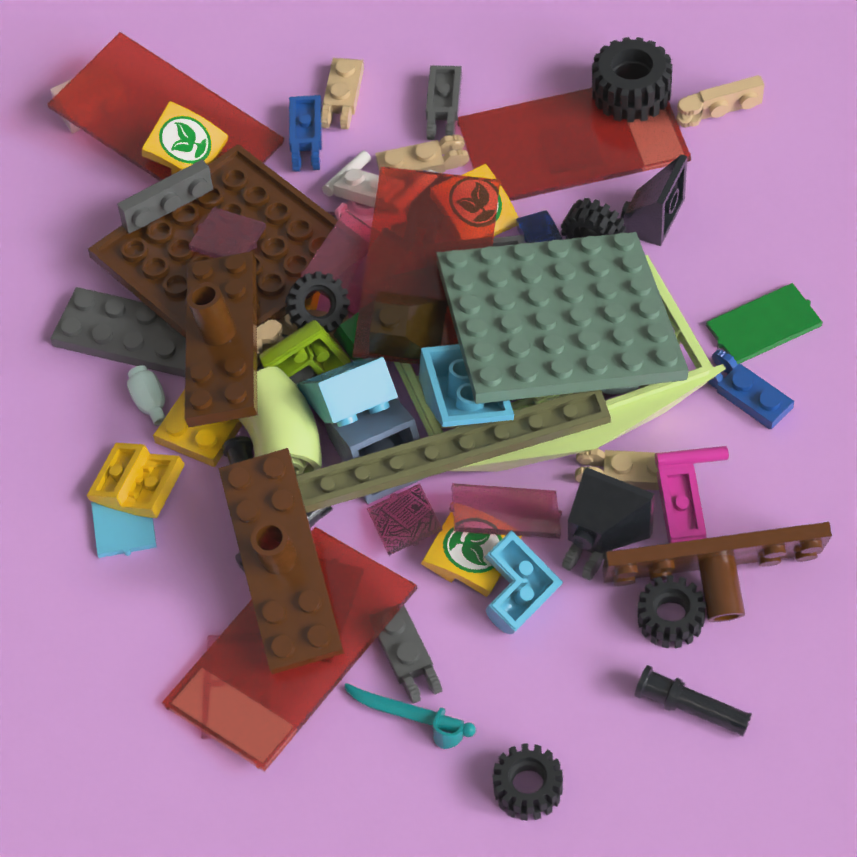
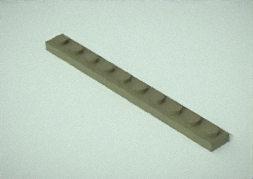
[297,390,611,513]

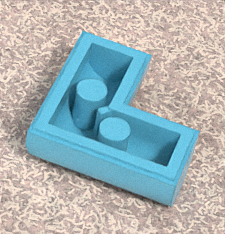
[484,530,563,634]

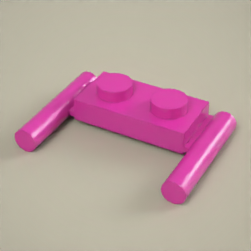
[655,446,729,543]

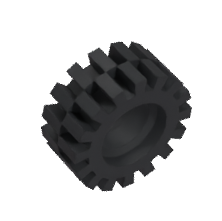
[560,198,626,239]
[285,271,350,333]
[637,575,706,648]
[492,743,563,821]

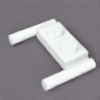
[322,151,438,216]

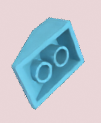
[419,344,514,427]
[296,357,398,427]

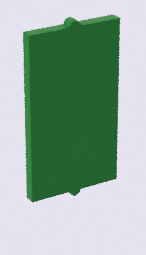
[706,283,823,364]

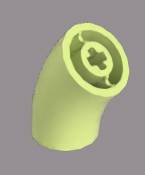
[238,367,322,476]

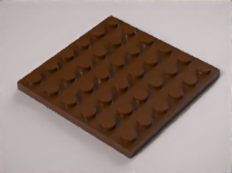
[88,144,370,338]

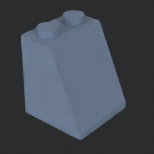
[324,398,427,504]

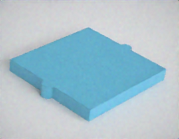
[91,502,157,558]

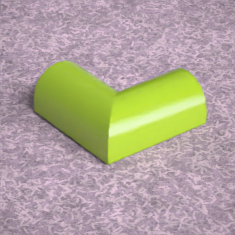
[259,320,351,377]

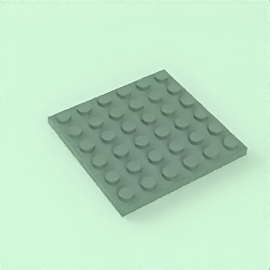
[436,232,689,404]

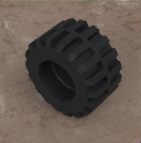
[592,37,672,122]

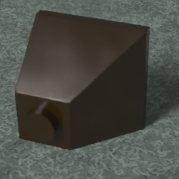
[369,291,447,360]

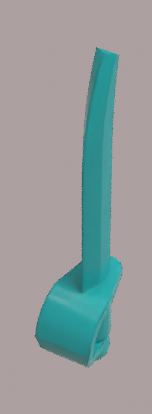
[344,683,476,749]

